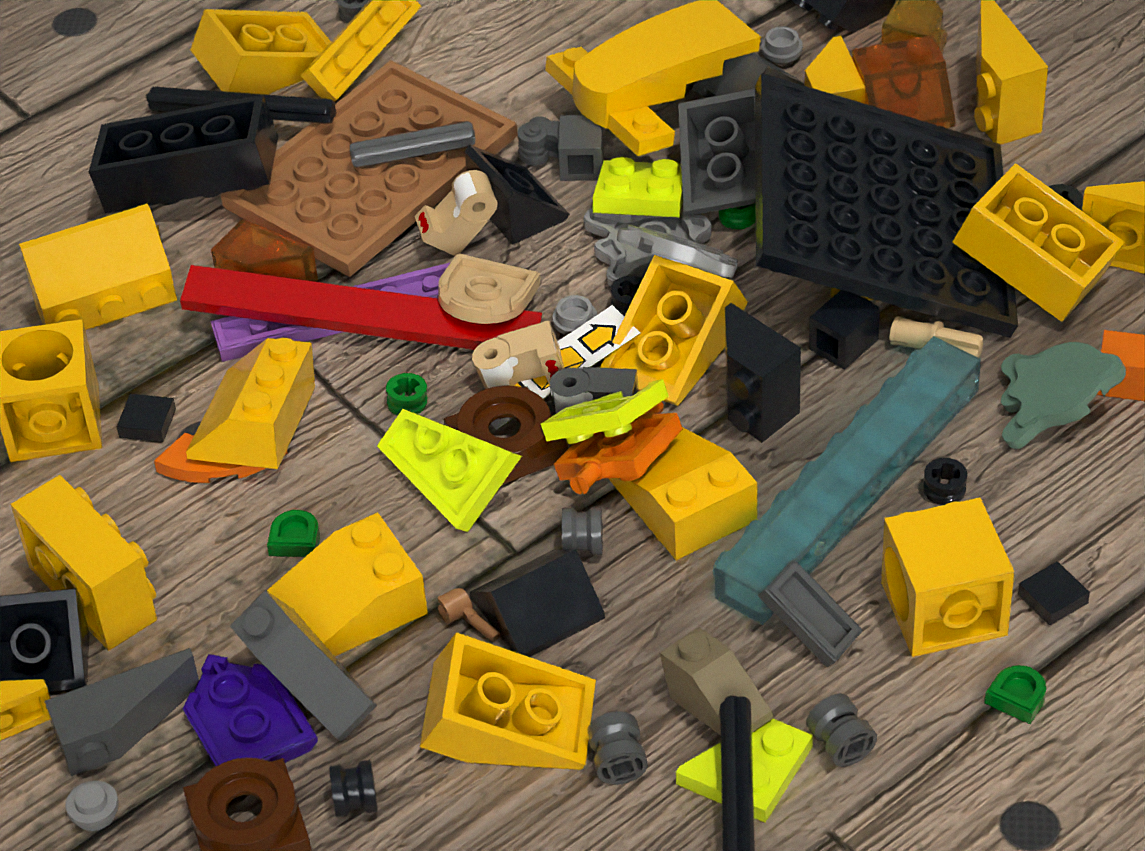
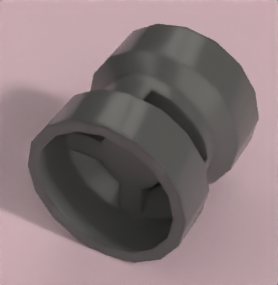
[806,693,877,767]
[587,711,648,785]

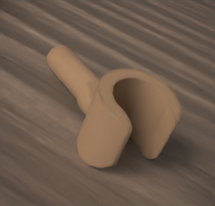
[438,588,500,642]

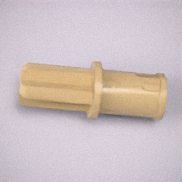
[889,316,983,361]

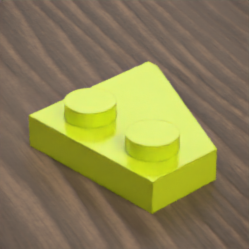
[541,379,669,444]
[676,719,813,823]

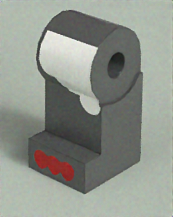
[550,367,639,415]

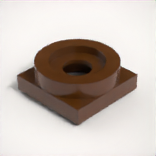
[443,385,568,485]
[183,758,312,851]

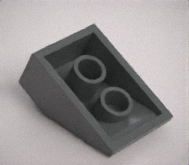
[678,89,756,216]

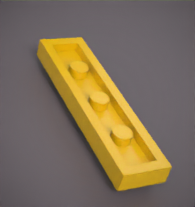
[300,0,421,102]

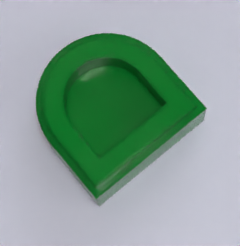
[267,510,320,557]
[985,665,1046,725]

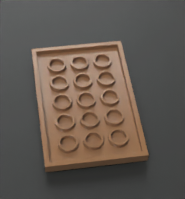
[221,60,517,277]

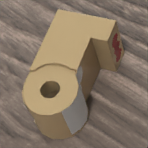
[414,170,497,256]
[472,320,564,389]

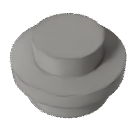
[762,27,803,64]
[552,295,597,335]
[65,781,119,831]

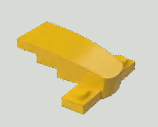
[545,0,761,156]

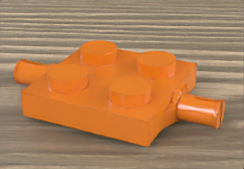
[554,402,683,494]

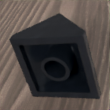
[464,144,570,245]
[470,549,605,657]
[0,588,90,692]

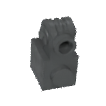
[517,115,604,181]

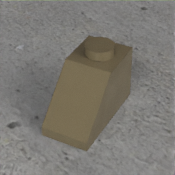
[660,627,773,735]

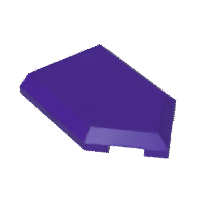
[183,654,318,767]

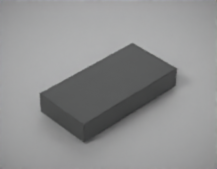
[757,558,863,667]

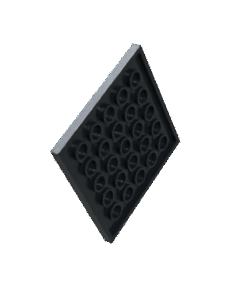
[755,73,1018,338]

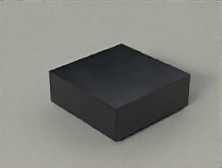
[116,393,176,442]
[1018,561,1090,625]

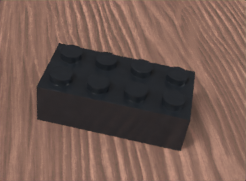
[88,95,278,214]

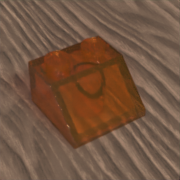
[852,36,956,128]

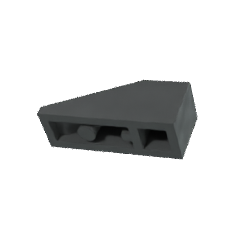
[230,590,378,742]
[45,648,199,776]

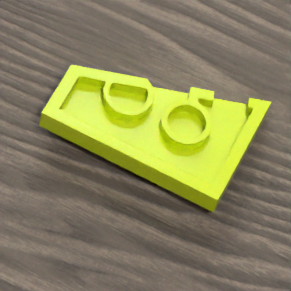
[377,409,522,532]

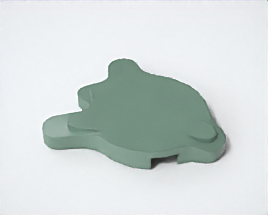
[1001,342,1126,449]

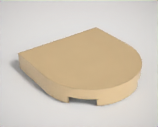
[438,253,541,324]

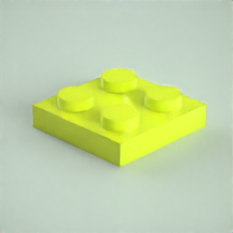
[593,157,683,217]

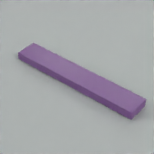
[211,262,451,362]

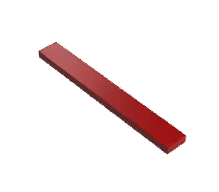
[180,265,542,350]

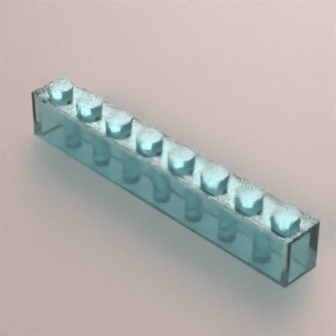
[713,336,981,625]

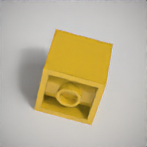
[0,319,102,462]
[881,497,1015,657]

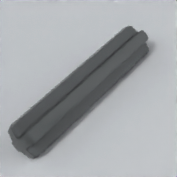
[349,121,475,168]

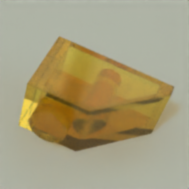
[881,0,947,68]

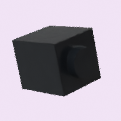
[809,290,880,370]

